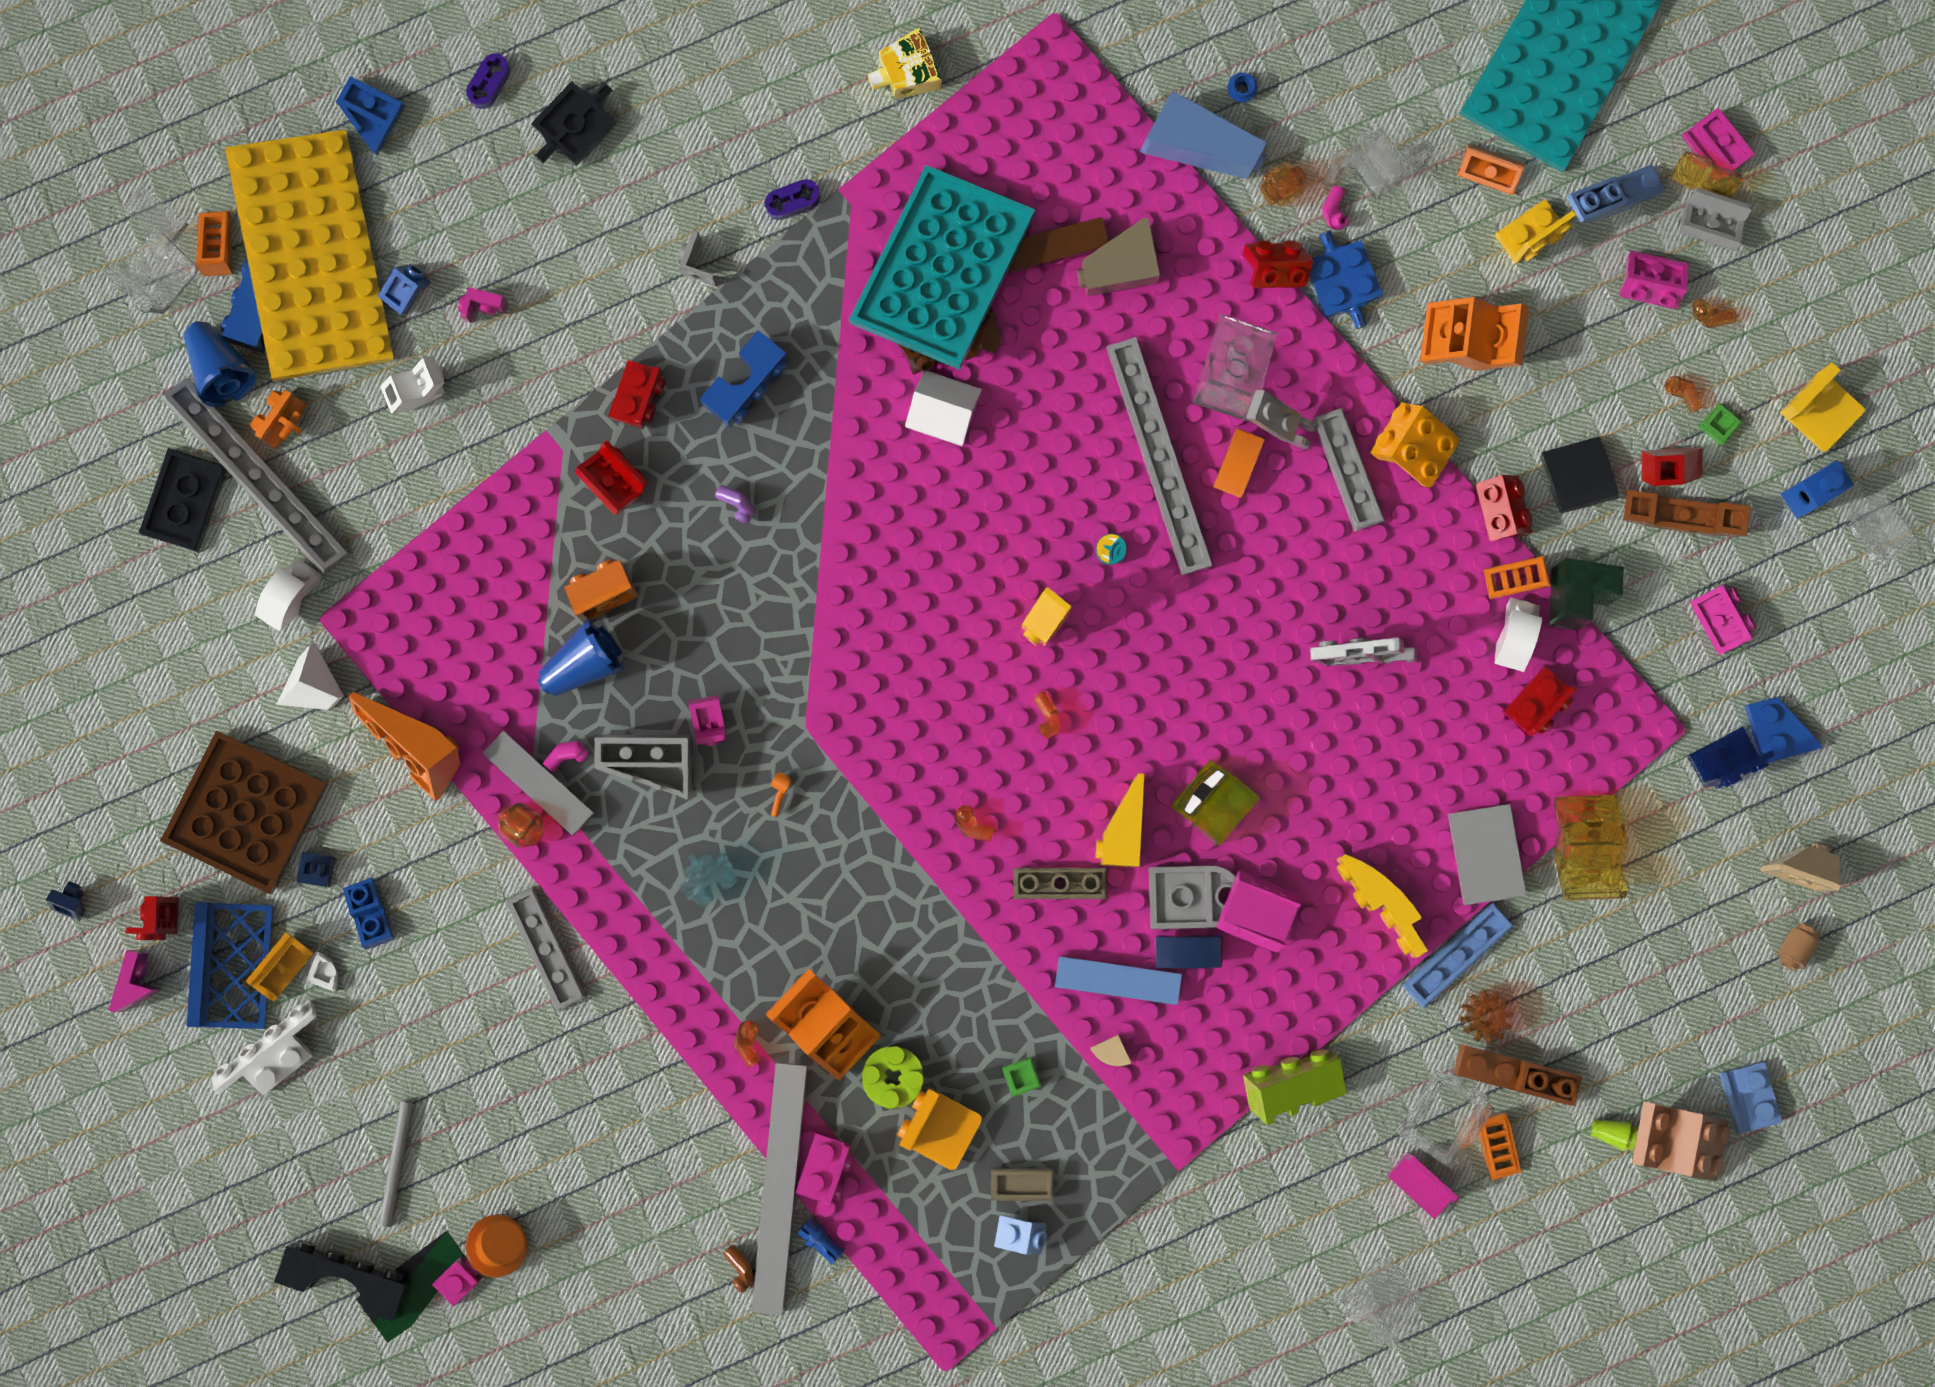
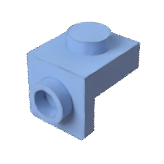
[994,1215,1047,1255]

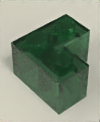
[1549,558,1624,631]

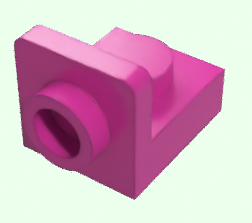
[458,287,508,323]
[432,1256,482,1307]

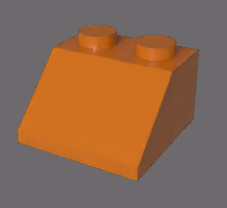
[564,559,639,622]

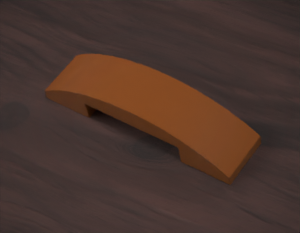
[1623,490,1751,537]

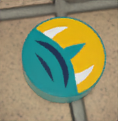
[1095,534,1126,565]

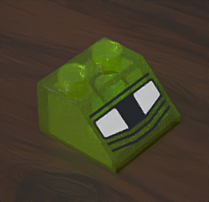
[1170,760,1260,846]

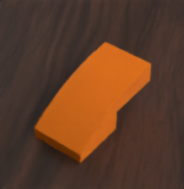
[1213,428,1265,498]

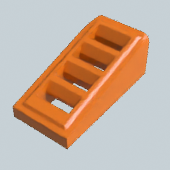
[196,211,232,276]
[1483,556,1551,599]
[1473,1112,1521,1180]

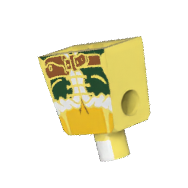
[867,28,942,99]

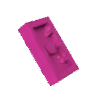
[1619,250,1689,309]
[1690,583,1757,655]
[795,1132,855,1207]

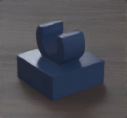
[297,852,335,887]
[46,881,85,922]

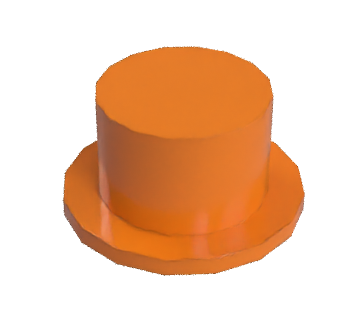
[465,1214,528,1278]

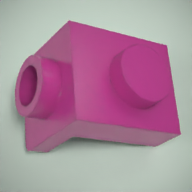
[688,695,726,746]

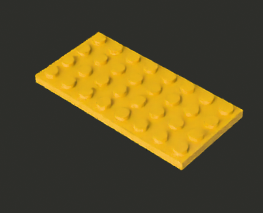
[225,129,394,382]

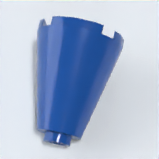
[184,321,257,407]
[537,618,626,696]

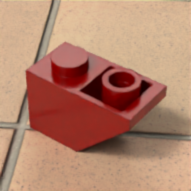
[1641,447,1703,487]

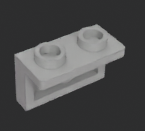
[1679,188,1752,251]

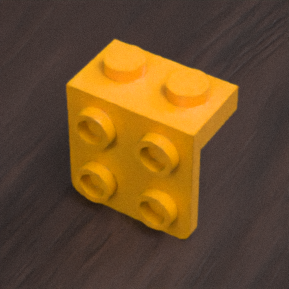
[1370,402,1459,488]
[897,1087,982,1170]

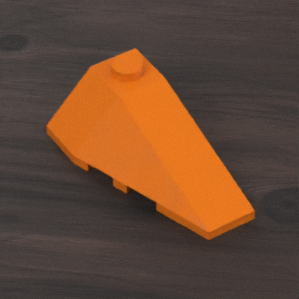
[348,692,460,802]

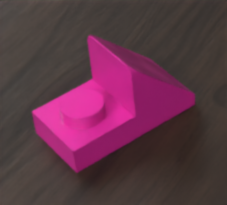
[108,950,162,1012]

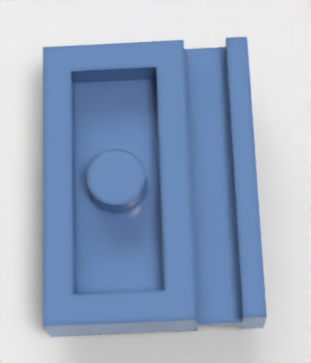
[1719,1062,1783,1134]

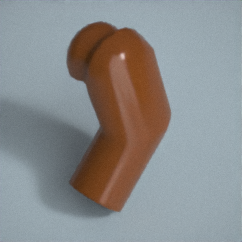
[723,1245,754,1293]

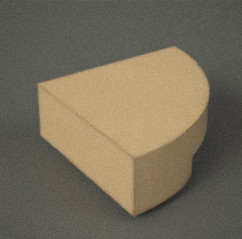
[1090,1035,1131,1066]

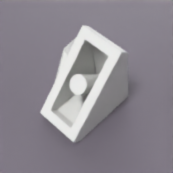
[276,644,344,710]

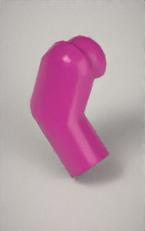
[1322,185,1348,230]
[542,741,589,773]

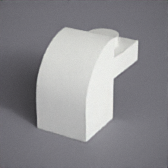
[381,356,445,414]
[255,558,322,631]
[1494,597,1542,672]

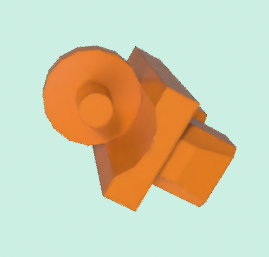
[250,390,307,450]

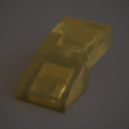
[1670,150,1743,198]

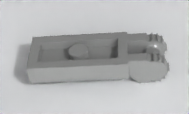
[1246,390,1316,449]

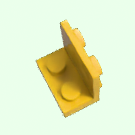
[1495,199,1577,264]
[1780,362,1865,452]

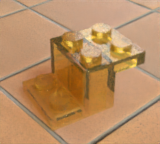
[1553,795,1628,900]

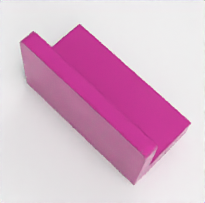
[1386,1153,1459,1219]

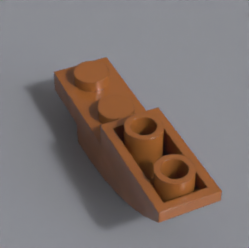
[1453,1044,1582,1107]

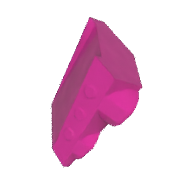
[1216,871,1301,953]

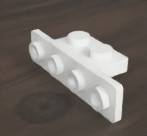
[212,1001,316,1095]

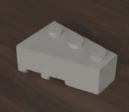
[595,734,692,800]

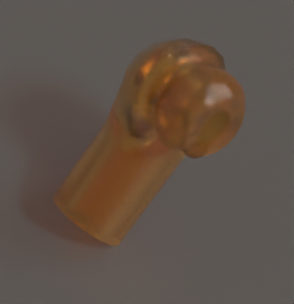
[1691,299,1737,328]
[1664,376,1704,413]

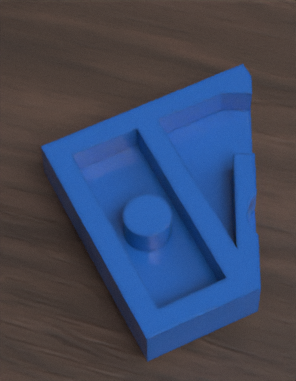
[336,76,405,156]
[1745,697,1822,764]

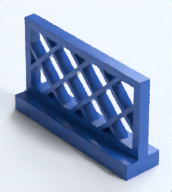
[186,902,273,1029]

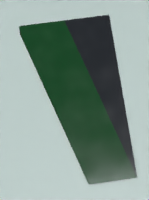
[356,1231,464,1343]

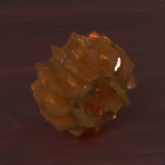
[1459,990,1513,1043]

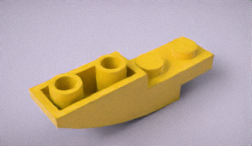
[1336,854,1428,958]

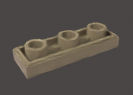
[1013,868,1106,899]

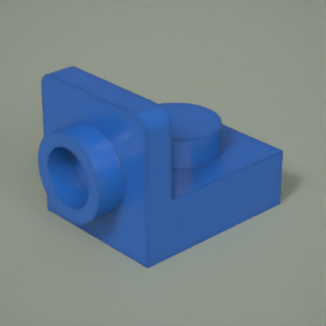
[378,264,431,314]

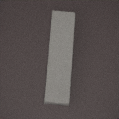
[1313,408,1385,532]
[482,731,595,836]
[505,887,587,1012]

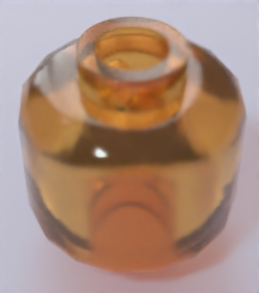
[1260,162,1307,207]
[498,803,545,848]

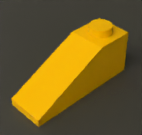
[1021,587,1072,646]
[1095,773,1144,867]

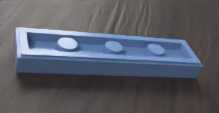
[1402,903,1514,1008]
[1055,956,1182,1005]

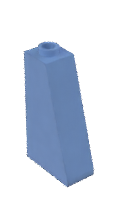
[1140,91,1267,179]

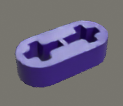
[466,53,511,109]
[764,179,820,220]

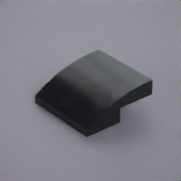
[1540,436,1619,514]

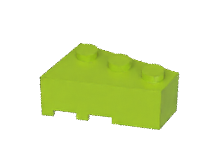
[1243,1050,1347,1126]

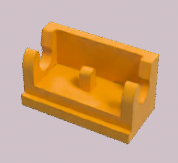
[245,932,314,1002]

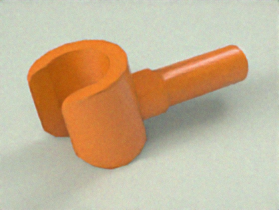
[770,772,792,817]

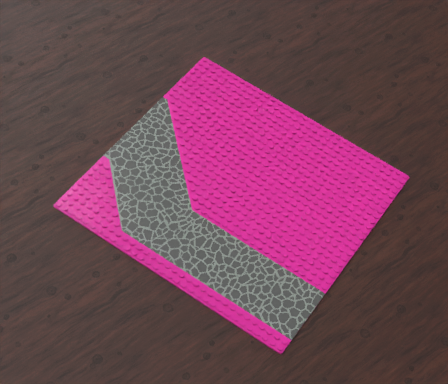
[320,13,1685,1371]

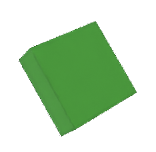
[1698,402,1743,446]
[1002,1057,1042,1097]

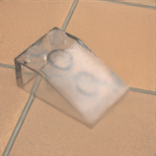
[1192,314,1277,422]

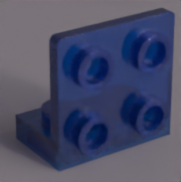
[1686,727,1775,789]

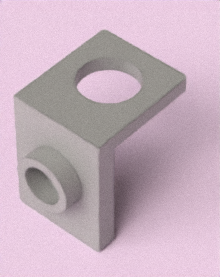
[678,230,717,287]

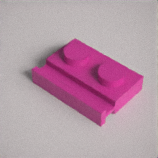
[1681,107,1755,183]

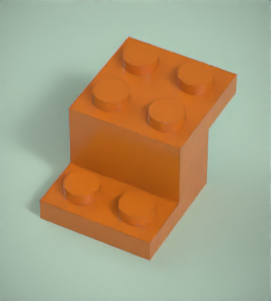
[1420,297,1529,371]
[766,969,882,1081]

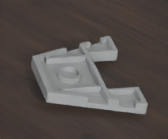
[1310,638,1418,666]

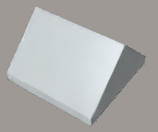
[905,371,982,446]

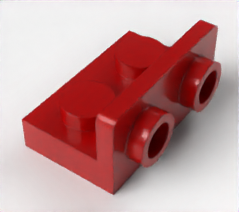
[608,360,666,430]
[1503,666,1576,737]
[125,896,179,940]

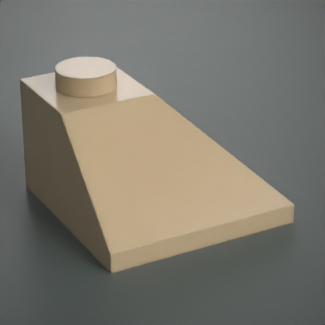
[1760,843,1841,892]

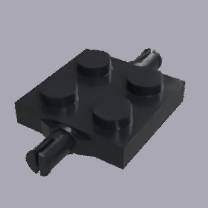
[531,81,617,166]

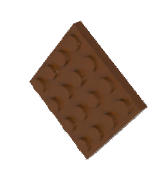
[160,731,328,894]

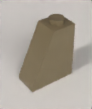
[1077,218,1160,297]

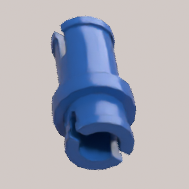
[797,1218,844,1265]

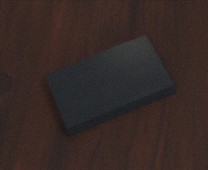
[138,448,227,553]

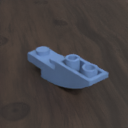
[1567,164,1666,223]

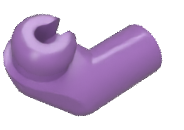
[715,485,755,524]

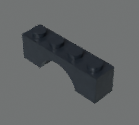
[274,1240,411,1322]

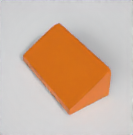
[1457,144,1525,195]

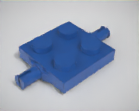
[1309,230,1383,329]

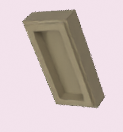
[991,1168,1053,1201]

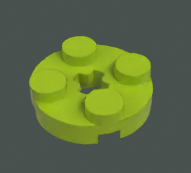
[862,1046,924,1109]

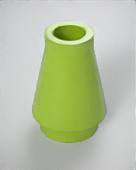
[1590,1118,1639,1152]

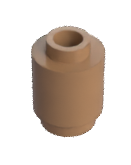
[1776,923,1821,971]

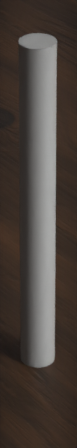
[379,1101,413,1227]

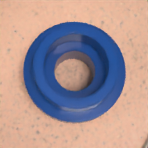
[1227,72,1258,103]

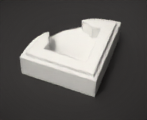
[306,952,339,992]

